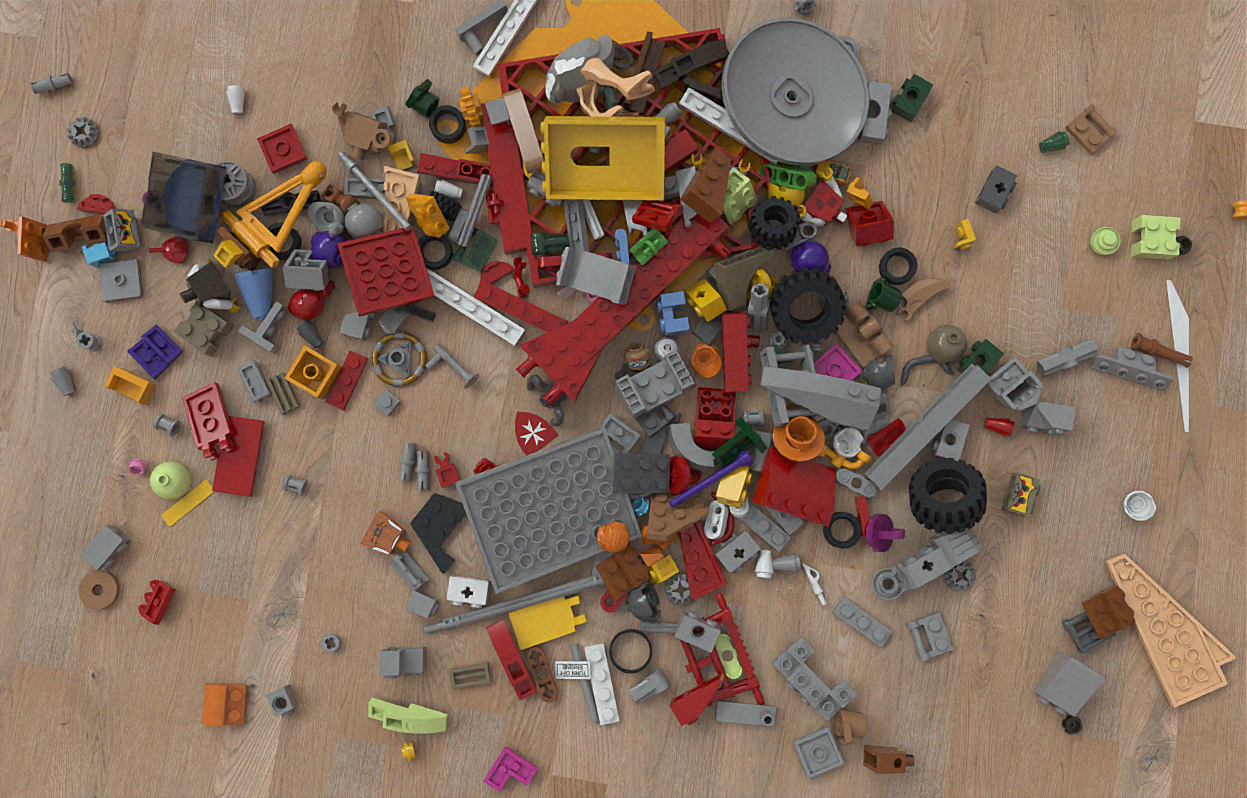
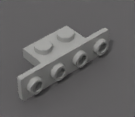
[1091,346,1174,391]

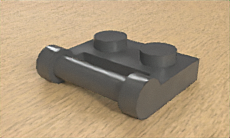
[635,404,677,438]
[1062,611,1116,653]

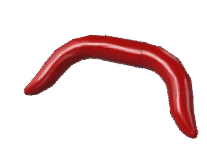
[710,492,734,546]

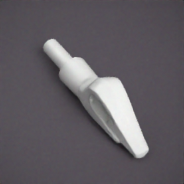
[801,563,827,605]

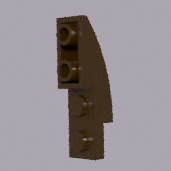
[654,39,729,90]

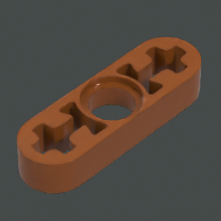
[527,646,558,702]

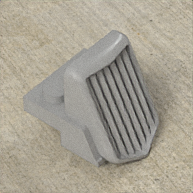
[986,357,1043,411]

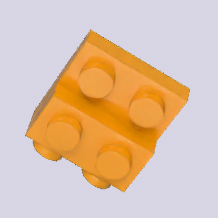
[405,193,450,237]

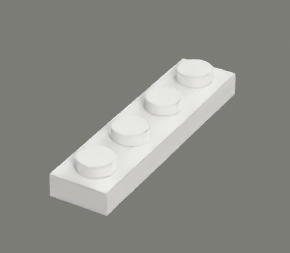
[584,643,620,725]

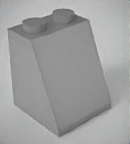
[1034,652,1106,716]

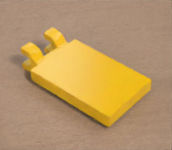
[508,595,587,650]

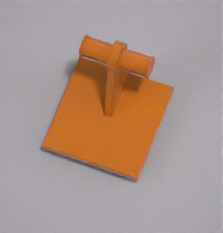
[0,216,48,262]

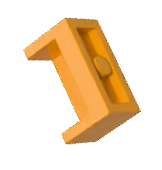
[104,366,156,405]

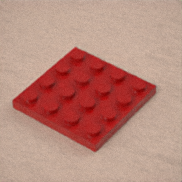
[337,226,435,317]

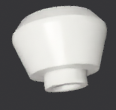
[654,337,680,361]

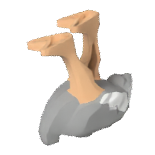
[545,35,655,117]

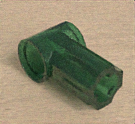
[530,233,569,256]

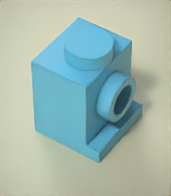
[82,242,117,268]

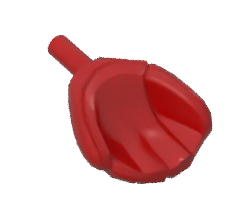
[149,236,188,264]

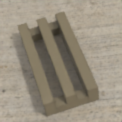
[266,372,300,415]
[449,662,491,689]

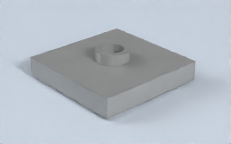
[99,259,143,302]
[793,726,845,779]

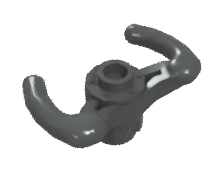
[527,375,567,426]

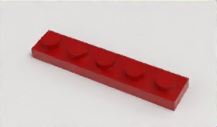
[473,280,568,332]

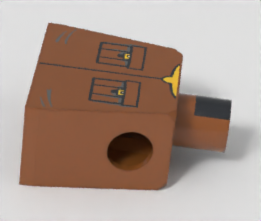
[863,745,914,774]

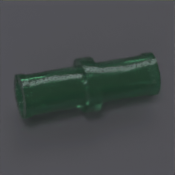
[59,163,76,203]

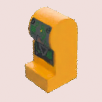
[814,161,852,186]

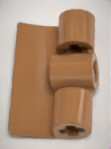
[837,300,894,368]

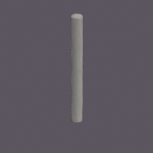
[570,644,599,722]

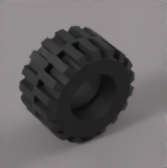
[749,196,800,250]

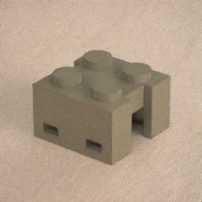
[174,302,234,356]

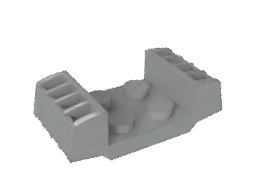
[614,350,697,419]

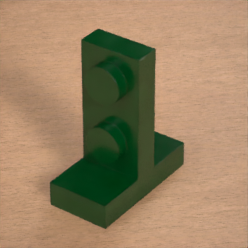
[712,417,768,468]

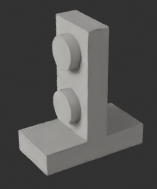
[238,301,288,354]

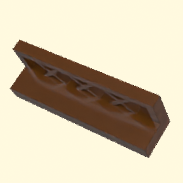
[624,31,665,115]

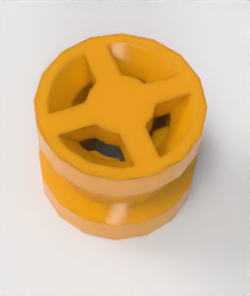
[1233,200,1247,220]

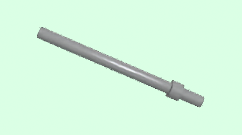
[338,151,412,231]

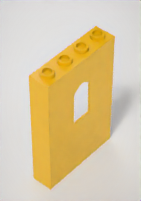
[541,116,665,200]

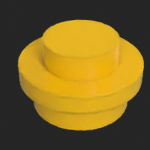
[401,742,416,762]

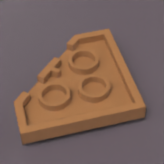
[646,493,709,541]

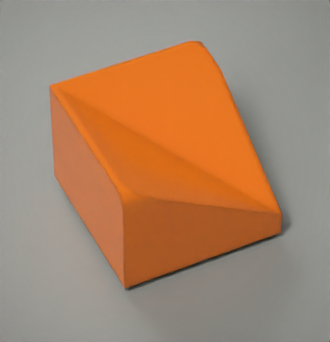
[640,545,664,567]

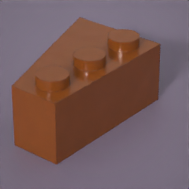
[680,148,731,223]

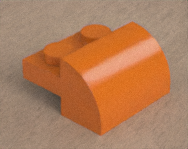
[201,683,247,727]

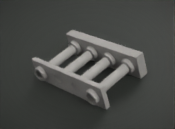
[760,344,825,428]

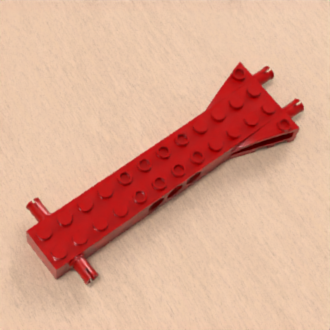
[516,196,732,406]

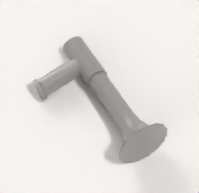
[425,343,479,389]

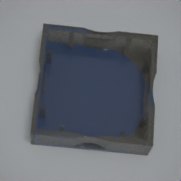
[140,151,226,243]

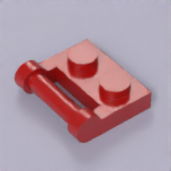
[631,200,683,232]

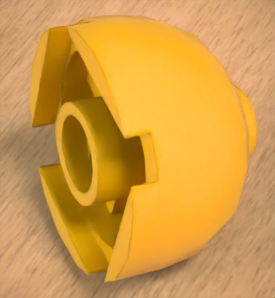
[767,182,807,205]

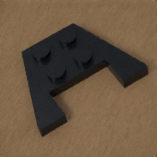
[410,493,467,574]

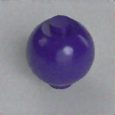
[311,230,347,269]
[791,240,831,273]

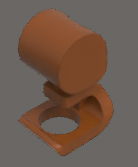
[321,184,360,214]

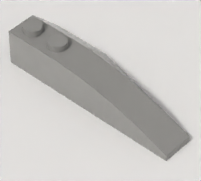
[760,367,881,431]

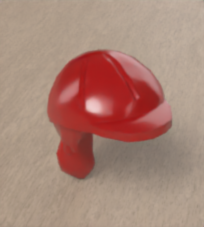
[287,280,335,321]

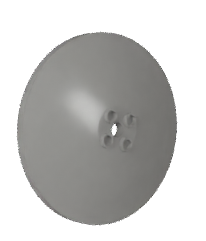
[722,18,869,165]

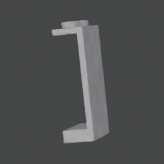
[556,247,636,304]

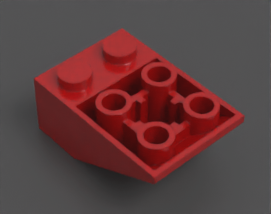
[694,387,736,449]

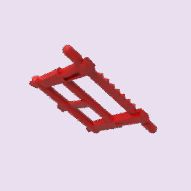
[673,592,765,707]

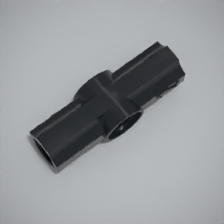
[261,190,321,216]

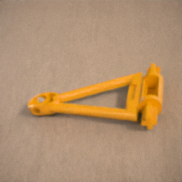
[221,161,327,268]

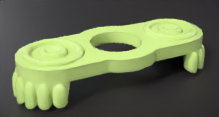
[715,634,742,679]

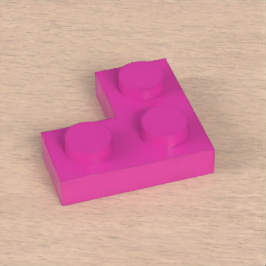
[484,746,538,792]

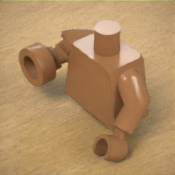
[332,102,393,159]

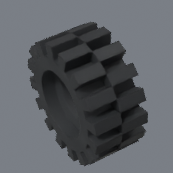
[429,191,462,221]

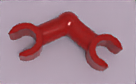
[513,257,530,298]

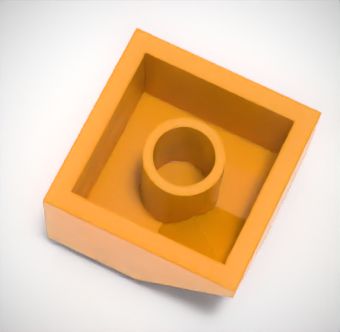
[284,345,342,400]

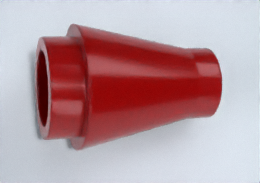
[984,417,1015,437]

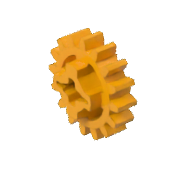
[458,86,483,127]

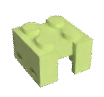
[1131,215,1180,260]

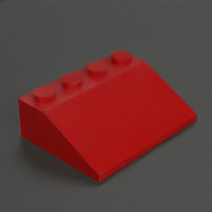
[752,446,835,527]

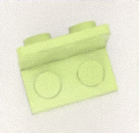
[723,167,757,225]

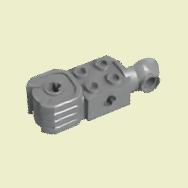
[872,528,983,600]

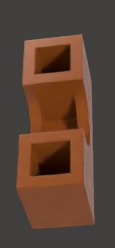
[42,214,107,252]

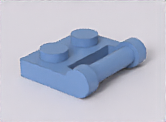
[615,229,629,264]

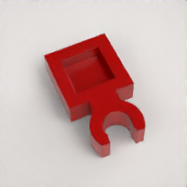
[434,452,460,488]

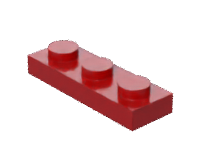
[326,351,368,411]

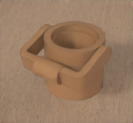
[833,710,866,746]

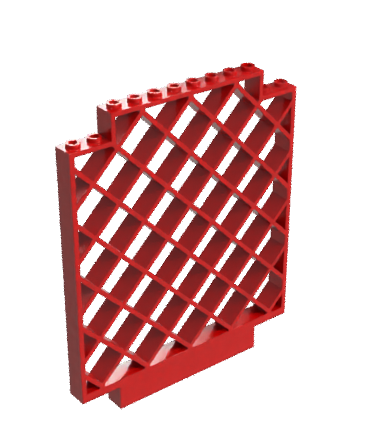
[481,28,774,288]

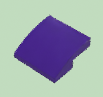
[127,324,183,380]

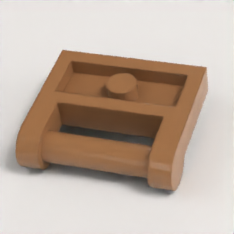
[1065,104,1117,155]

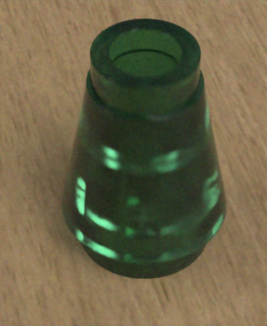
[1039,131,1070,153]

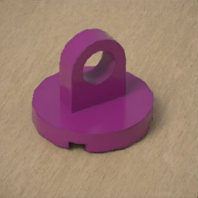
[866,514,905,553]

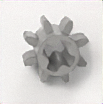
[793,0,817,15]

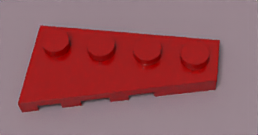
[678,520,727,601]

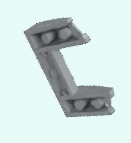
[623,166,703,237]

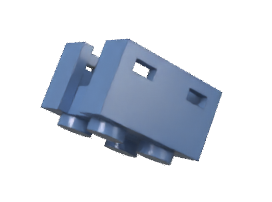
[656,291,689,337]

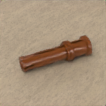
[1131,333,1193,368]

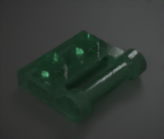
[451,227,498,273]

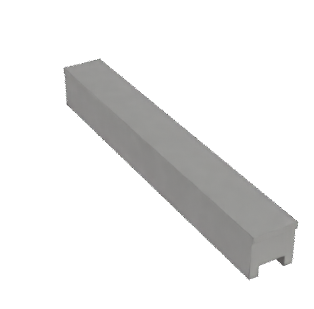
[864,363,992,490]

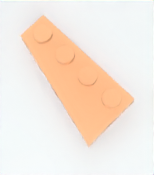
[383,166,421,233]

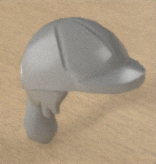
[308,202,345,238]

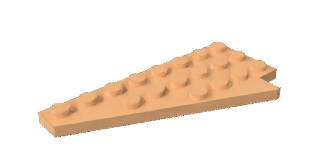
[1104,554,1236,708]

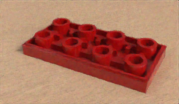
[212,416,265,497]

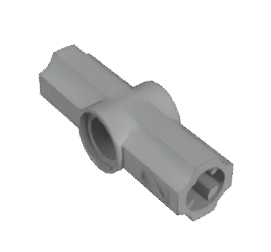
[748,283,770,331]
[1036,340,1098,376]

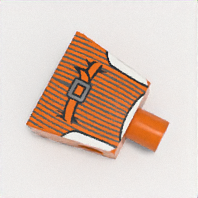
[360,511,411,554]

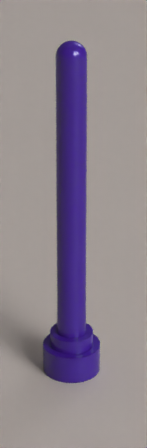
[669,450,754,507]

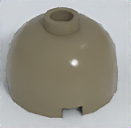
[927,325,967,364]

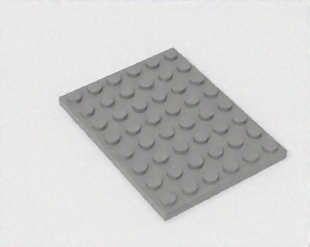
[455,427,642,594]

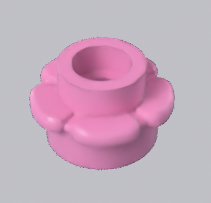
[128,458,147,476]

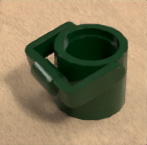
[405,79,440,118]
[865,278,902,312]

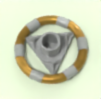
[371,332,427,386]

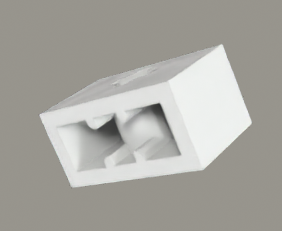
[447,575,491,608]

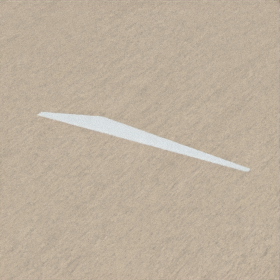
[1166,280,1189,432]

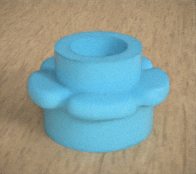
[632,497,650,516]

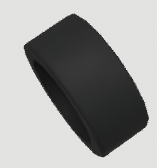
[429,105,466,144]
[267,222,302,260]
[418,234,453,270]
[879,247,917,285]
[823,512,862,549]

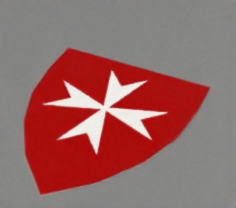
[515,411,558,456]

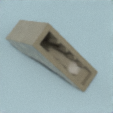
[714,246,774,311]

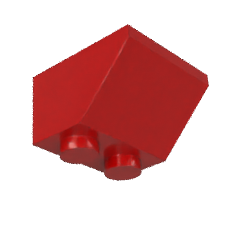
[845,201,894,247]

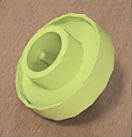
[1090,227,1121,256]

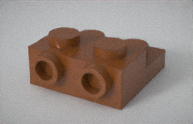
[216,226,261,271]
[595,544,650,600]
[1082,585,1136,639]

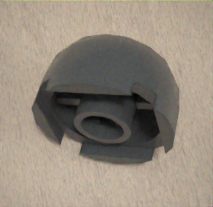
[626,580,661,621]

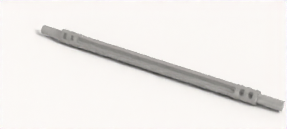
[424,574,605,634]

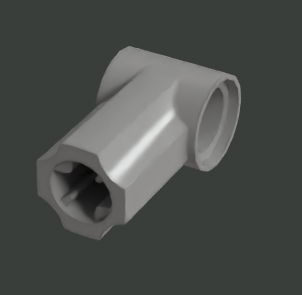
[629,668,671,705]

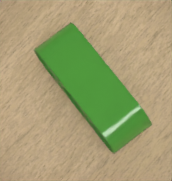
[759,162,817,190]

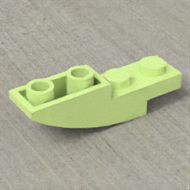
[368,697,448,734]

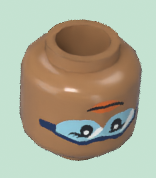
[625,342,651,372]

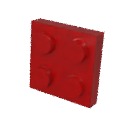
[257,123,308,174]

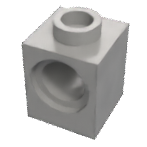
[406,590,439,619]
[266,684,299,718]

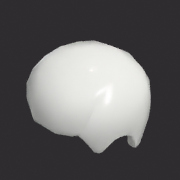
[833,427,864,458]
[1123,491,1156,521]

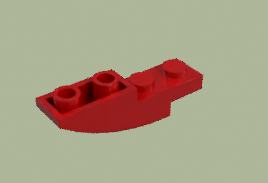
[417,153,493,185]
[486,619,537,701]

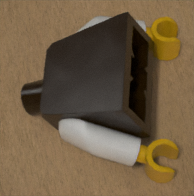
[179,259,241,313]

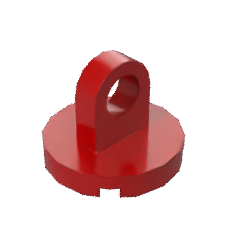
[669,456,701,495]

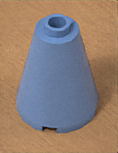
[234,268,274,321]

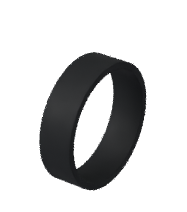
[609,629,652,674]

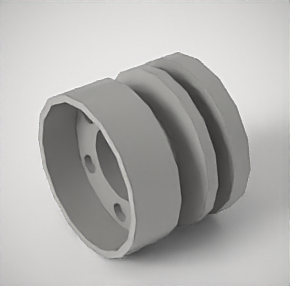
[207,161,257,208]

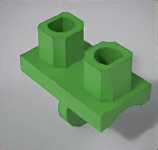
[629,229,668,265]

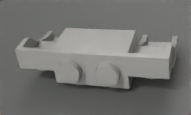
[771,636,857,721]

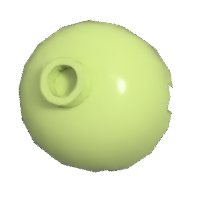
[150,461,192,500]

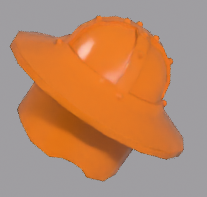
[772,416,825,462]

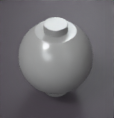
[345,203,383,239]

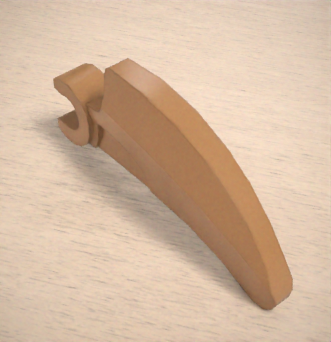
[897,278,950,322]

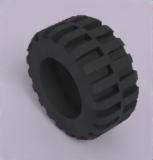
[770,267,847,345]
[909,458,987,534]

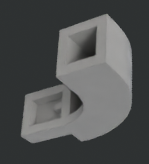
[668,423,721,472]

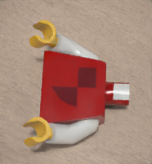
[795,167,848,227]

